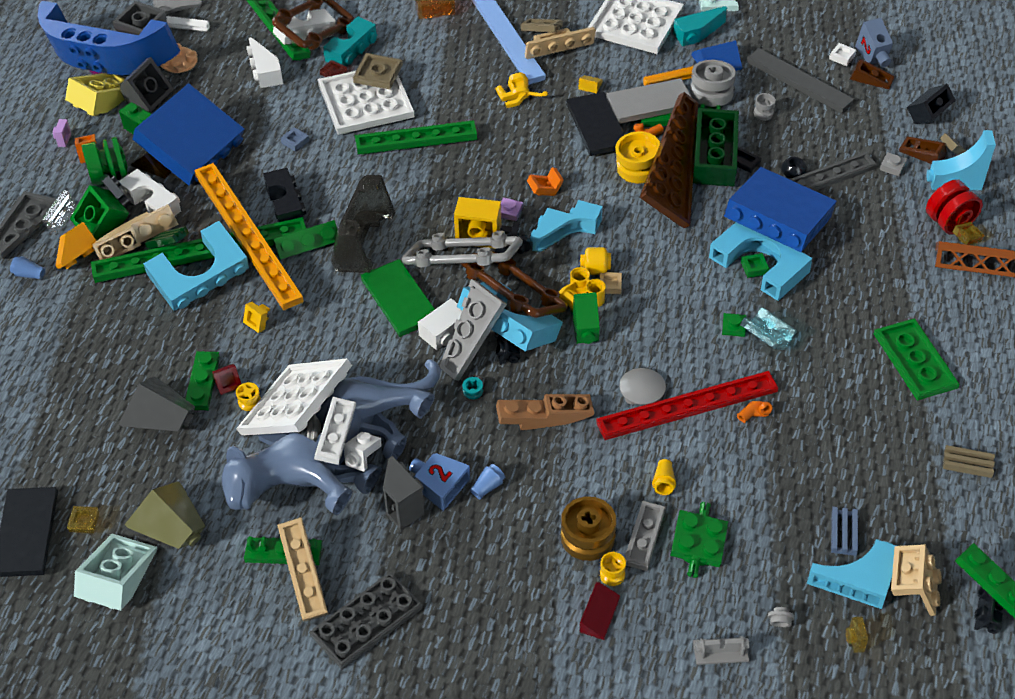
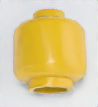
[580,247,611,275]

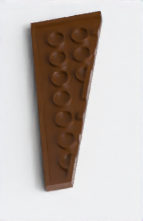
[640,92,698,228]

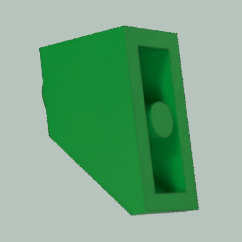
[573,292,600,344]

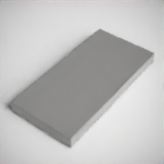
[607,78,691,124]

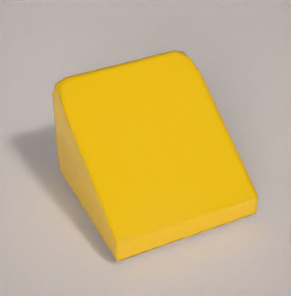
[578,75,603,93]

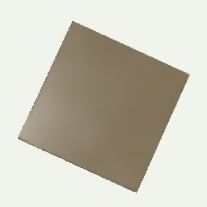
[353,53,403,90]

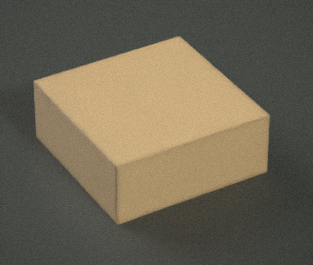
[600,272,622,294]

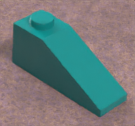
[673,6,727,47]

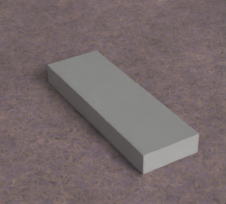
[624,501,666,571]

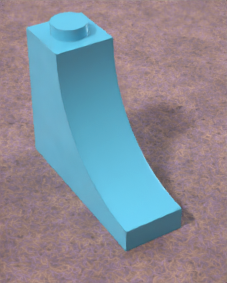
[926,130,996,190]
[807,539,895,609]

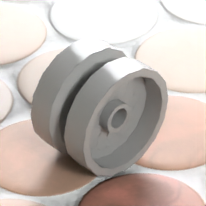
[690,60,736,107]

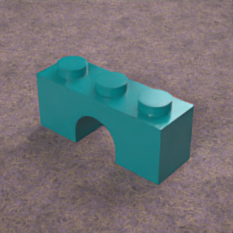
[323,16,377,69]

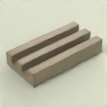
[520,18,563,32]
[943,445,995,478]

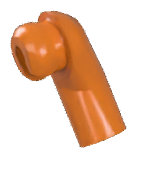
[633,123,664,136]
[737,401,773,423]

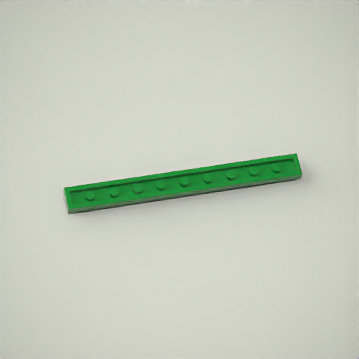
[91,217,306,283]

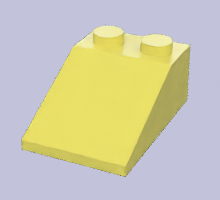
[65,73,125,116]

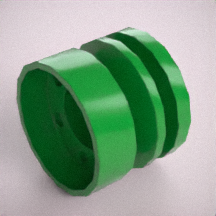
[81,137,128,186]

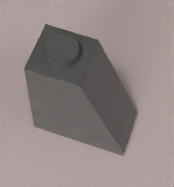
[119,377,195,431]

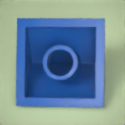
[691,40,742,71]

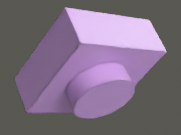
[53,119,72,147]
[501,198,523,221]

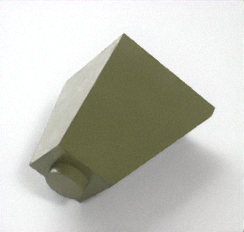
[124,481,206,549]

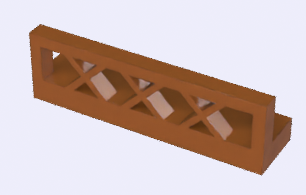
[935,241,1015,277]

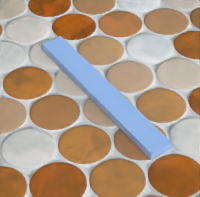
[472,0,546,85]

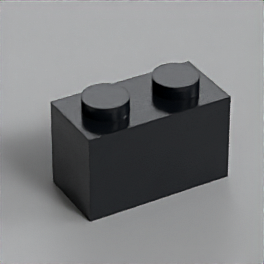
[907,84,956,124]

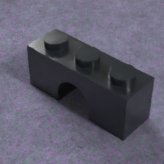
[263,168,307,222]

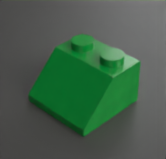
[70,185,129,241]

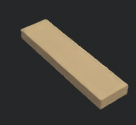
[277,517,329,622]

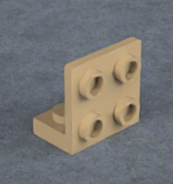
[891,544,942,616]

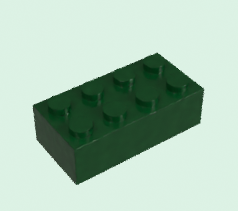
[693,108,739,187]

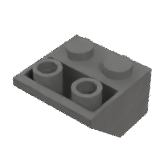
[383,456,425,530]

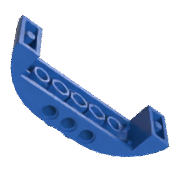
[38,1,180,75]

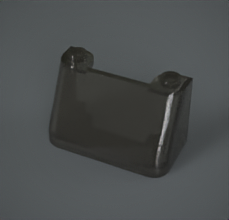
[331,175,395,273]

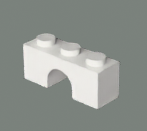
[273,9,336,45]
[119,169,181,216]

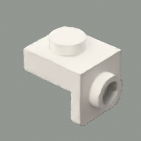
[344,432,381,472]

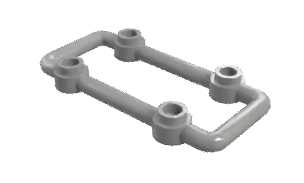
[402,231,523,267]

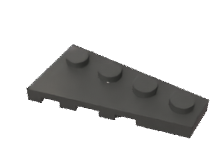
[0,191,63,259]

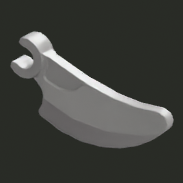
[153,0,202,15]

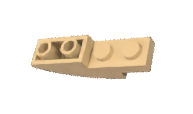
[92,204,179,260]

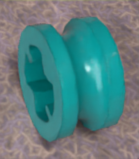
[462,377,483,400]

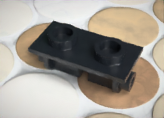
[494,332,520,365]
[974,586,1004,634]

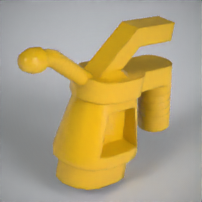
[495,73,548,108]

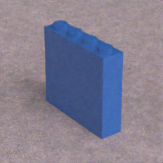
[132,83,244,186]
[724,167,837,252]

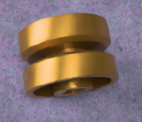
[561,497,616,561]

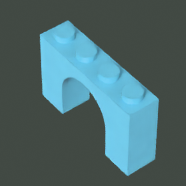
[143,221,249,311]
[709,222,813,301]
[457,279,563,351]

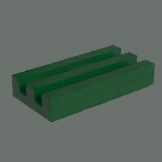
[144,226,189,250]

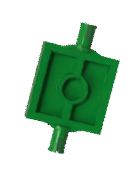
[670,502,728,578]

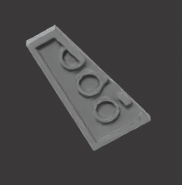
[440,279,507,381]

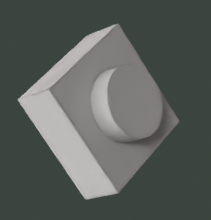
[880,152,907,176]

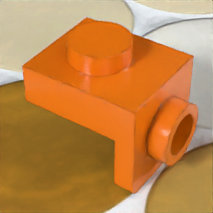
[527,167,563,196]

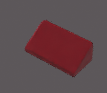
[580,581,620,640]

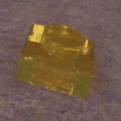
[952,222,985,245]
[67,506,99,533]
[846,616,868,653]

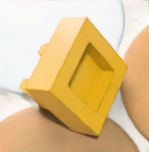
[243,302,270,333]

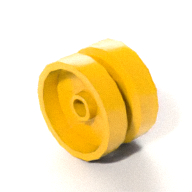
[615,131,660,184]

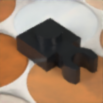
[100,174,131,208]

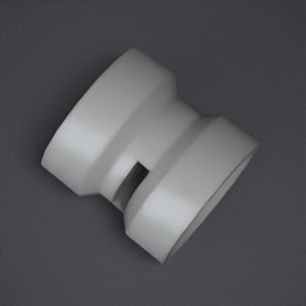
[754,93,776,121]

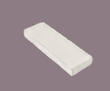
[315,397,356,465]

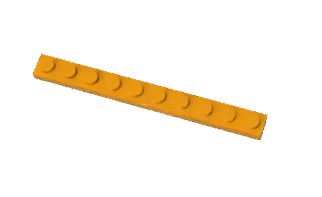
[194,163,304,311]

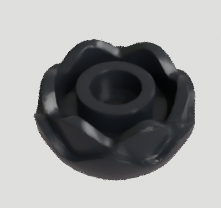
[781,157,807,178]

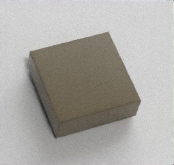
[940,133,966,155]

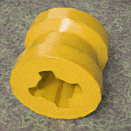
[236,382,261,411]

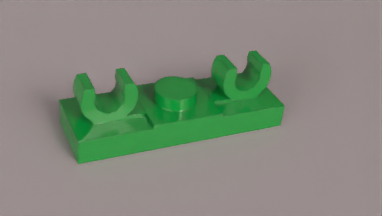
[244,536,322,565]

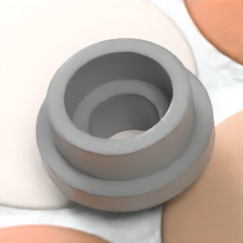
[768,607,794,627]

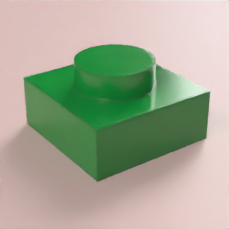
[741,253,769,278]
[722,313,746,337]

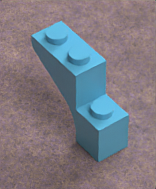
[530,200,603,252]

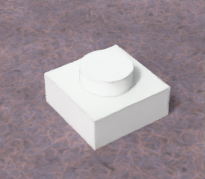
[829,43,856,66]

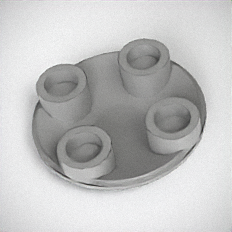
[619,368,666,405]

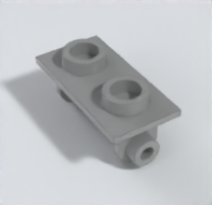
[693,636,749,665]

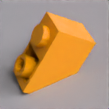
[55,222,96,269]

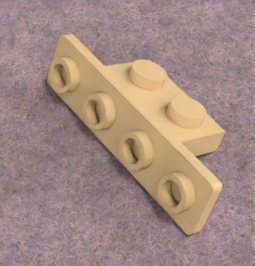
[525,27,596,59]

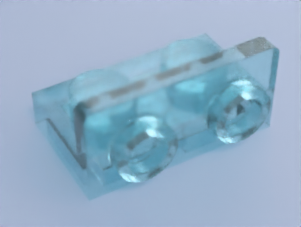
[740,307,797,350]

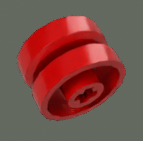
[926,179,983,235]

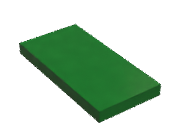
[361,259,435,337]
[874,318,960,401]

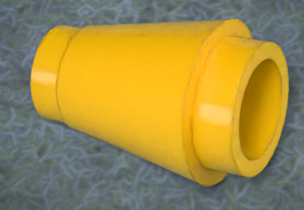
[652,459,676,495]

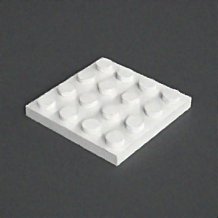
[588,0,684,54]
[318,71,414,135]
[236,358,352,435]

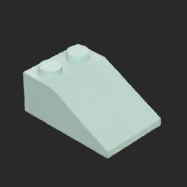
[74,534,157,611]

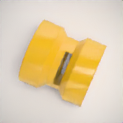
[600,552,626,586]

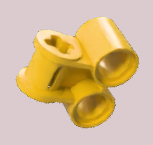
[559,267,606,312]

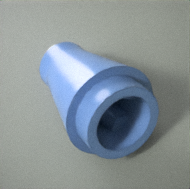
[10,256,45,280]
[470,464,505,500]

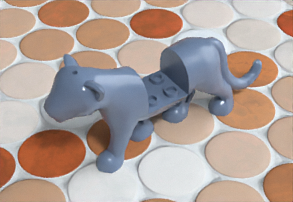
[222,359,441,515]

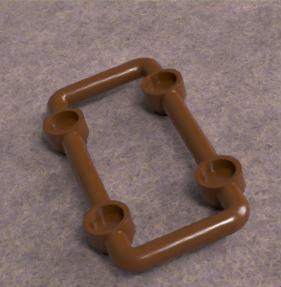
[272,0,355,50]
[460,251,568,317]

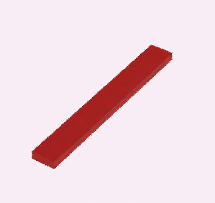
[596,371,778,440]

